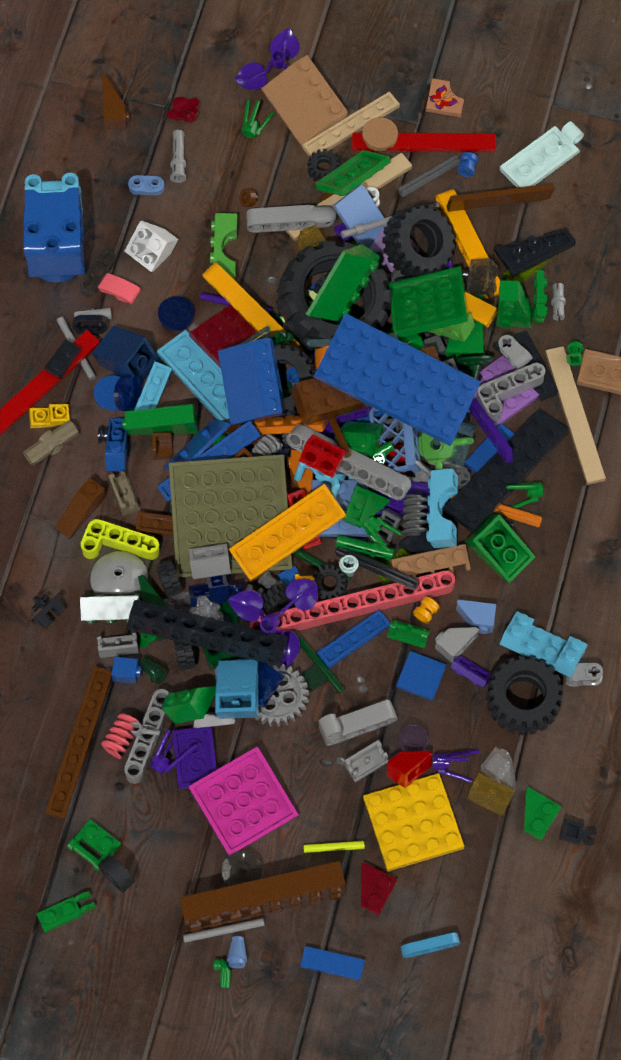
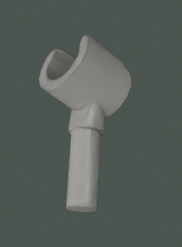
[131,722,160,737]

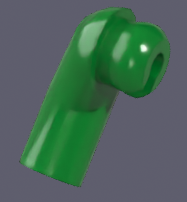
[372,441,395,465]
[213,958,231,988]

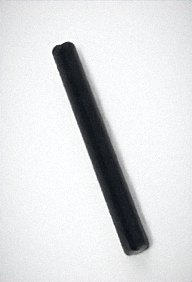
[335,547,420,590]

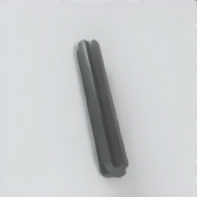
[398,155,460,197]

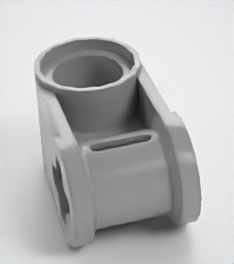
[498,335,533,370]
[565,663,603,687]

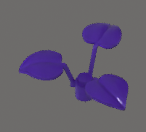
[235,28,300,90]
[228,578,318,667]

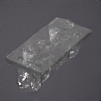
[191,596,226,622]

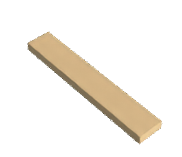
[302,92,400,156]

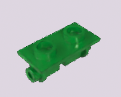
[387,620,430,648]

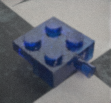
[188,574,242,607]

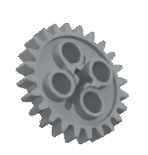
[255,664,309,727]

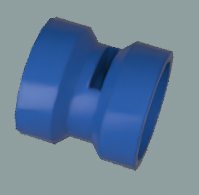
[457,152,478,177]

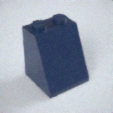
[92,326,160,388]

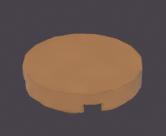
[362,117,398,151]

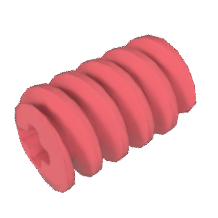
[101,714,141,759]

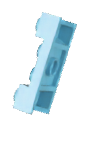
[500,612,588,677]

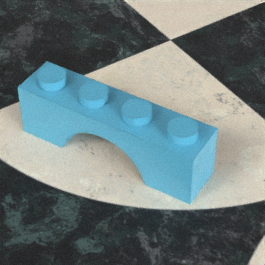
[426,468,458,548]

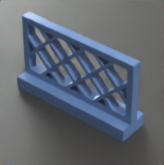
[369,407,421,473]

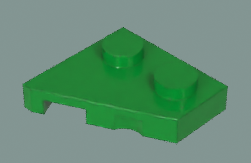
[342,485,390,528]
[523,787,562,842]

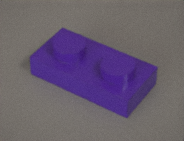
[450,655,492,688]

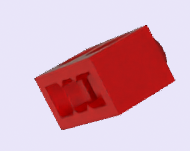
[299,434,346,478]

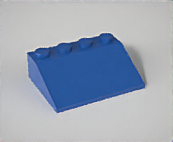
[218,338,286,425]

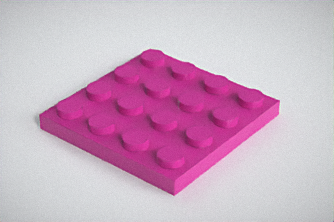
[188,746,298,856]

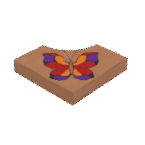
[426,78,464,117]

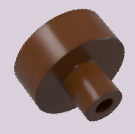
[239,189,258,207]

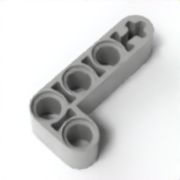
[476,363,545,423]
[319,700,398,746]

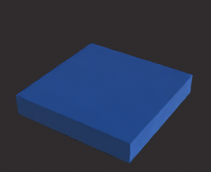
[396,651,447,701]

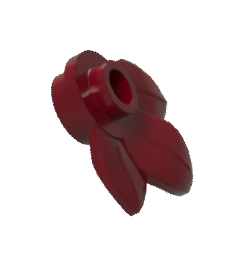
[166,97,200,123]

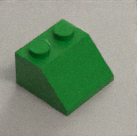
[335,421,384,459]
[161,686,216,724]

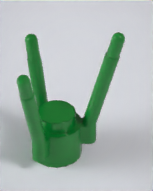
[241,100,275,138]
[506,482,543,508]
[362,516,402,562]

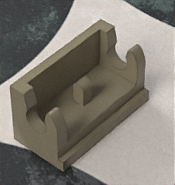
[108,471,141,516]

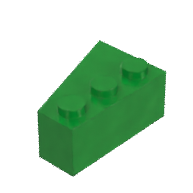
[496,280,533,328]

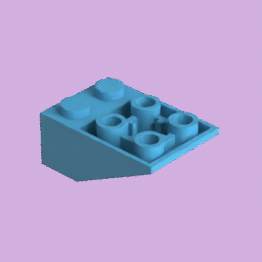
[216,660,258,719]

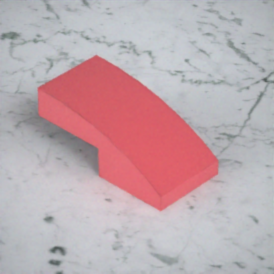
[98,273,141,304]

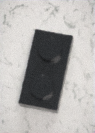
[44,339,81,380]

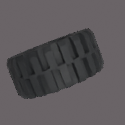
[382,204,455,277]
[275,344,316,417]
[486,656,563,735]

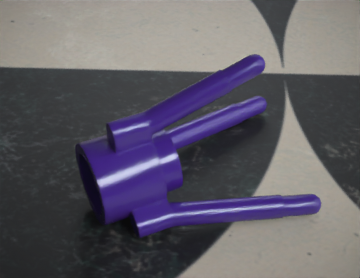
[149,729,198,775]
[433,750,479,783]

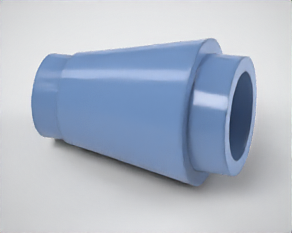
[227,936,247,969]

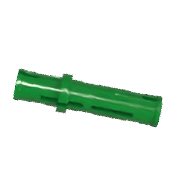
[336,535,395,560]

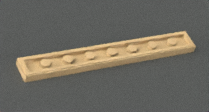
[286,153,412,241]
[545,346,606,485]

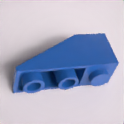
[105,418,128,471]

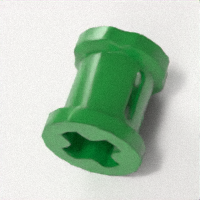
[566,341,583,366]

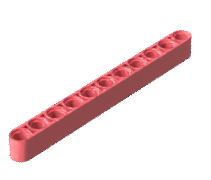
[249,571,455,633]

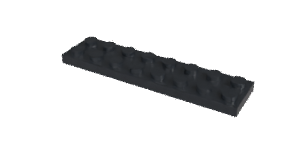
[443,408,569,533]

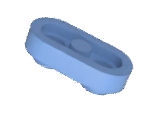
[128,175,165,195]

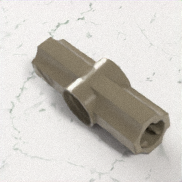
[23,420,79,466]

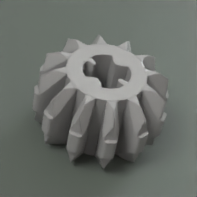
[251,434,283,457]

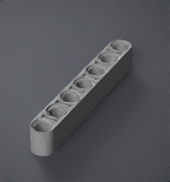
[286,424,411,500]

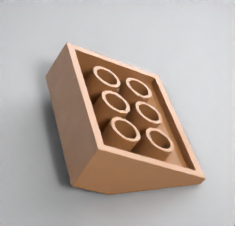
[261,55,348,147]

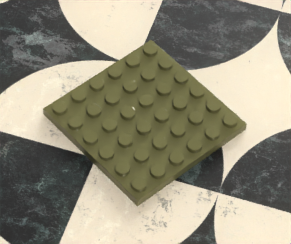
[169,455,292,578]

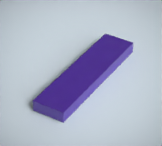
[470,399,513,463]

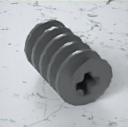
[402,494,427,536]

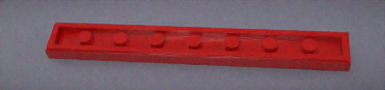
[352,132,496,152]
[0,330,100,436]

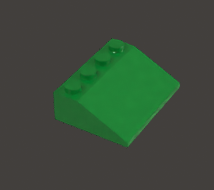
[306,244,380,321]

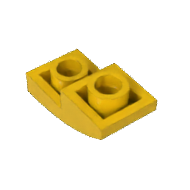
[29,404,70,428]

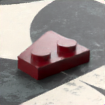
[361,862,398,917]

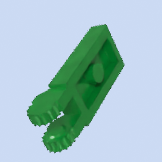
[533,270,547,323]
[36,891,96,933]

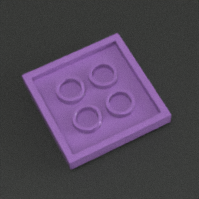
[473,356,539,427]

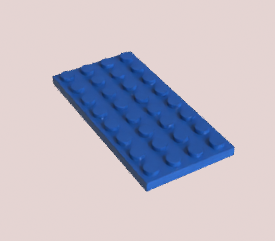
[313,313,481,446]

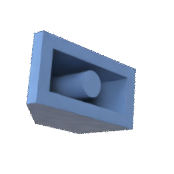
[456,600,496,634]

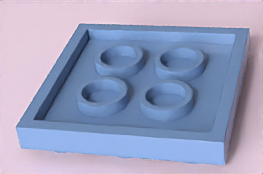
[311,480,370,537]

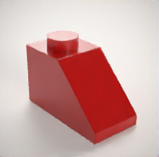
[387,751,432,788]

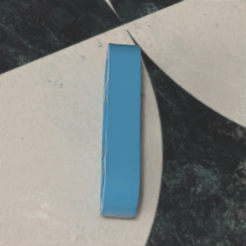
[400,933,460,958]

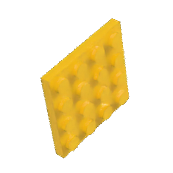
[363,773,464,872]

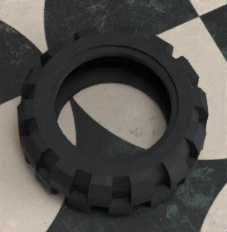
[276,241,392,351]

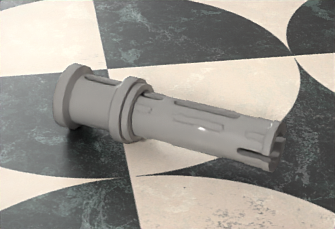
[170,130,186,183]

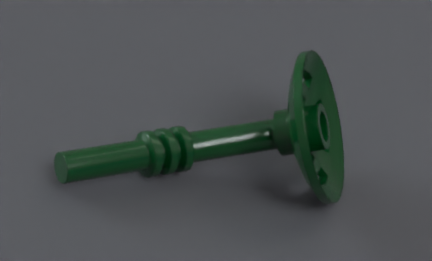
[456,356,493,380]

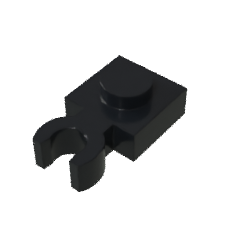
[559,819,597,846]

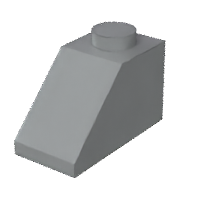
[435,627,479,663]

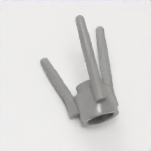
[404,460,432,483]

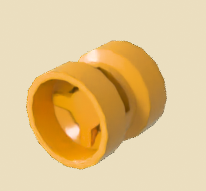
[413,596,440,624]

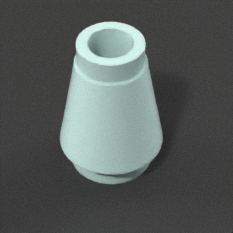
[339,555,359,577]

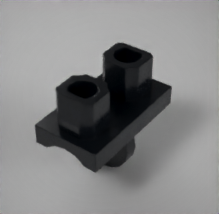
[31,594,66,629]

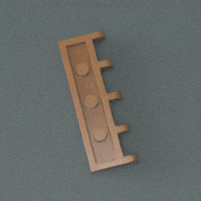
[390,544,470,583]

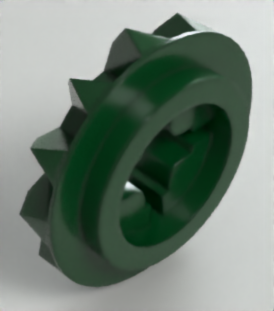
[269,331,294,346]

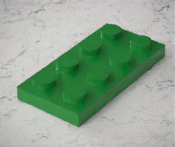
[315,150,391,196]

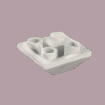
[125,221,178,272]

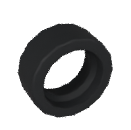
[98,854,135,893]

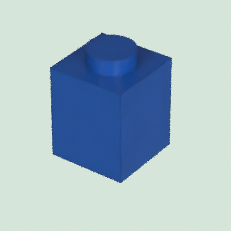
[112,657,142,684]

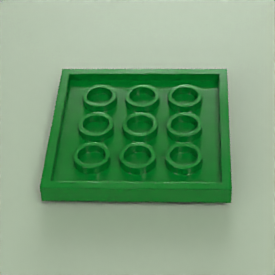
[389,266,468,339]

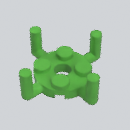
[418,433,474,470]

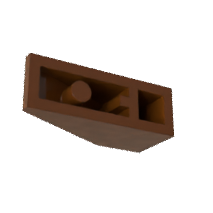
[102,75,129,130]
[55,478,106,539]

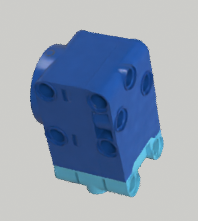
[24,173,85,282]

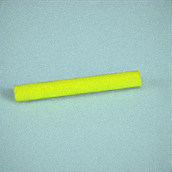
[304,841,364,853]

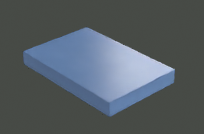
[333,184,385,248]

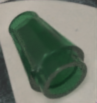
[139,656,167,684]

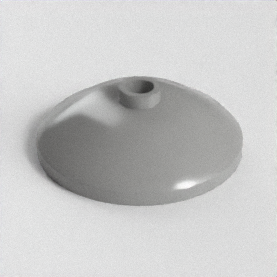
[90,551,148,597]

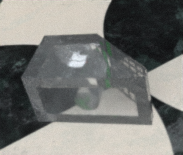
[480,747,516,794]

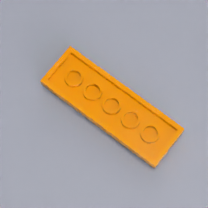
[229,484,346,581]

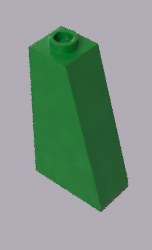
[445,291,484,361]
[122,404,199,435]

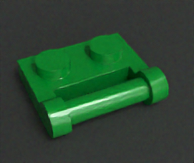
[67,820,121,872]

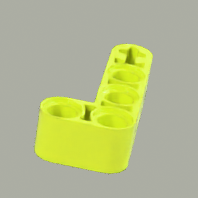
[81,519,160,560]

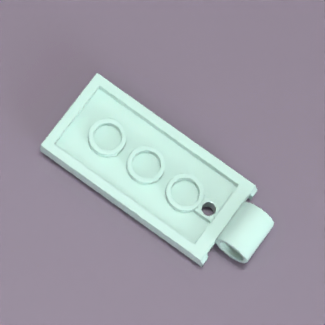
[499,121,584,188]

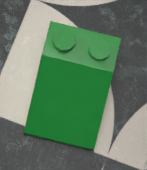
[465,514,536,583]

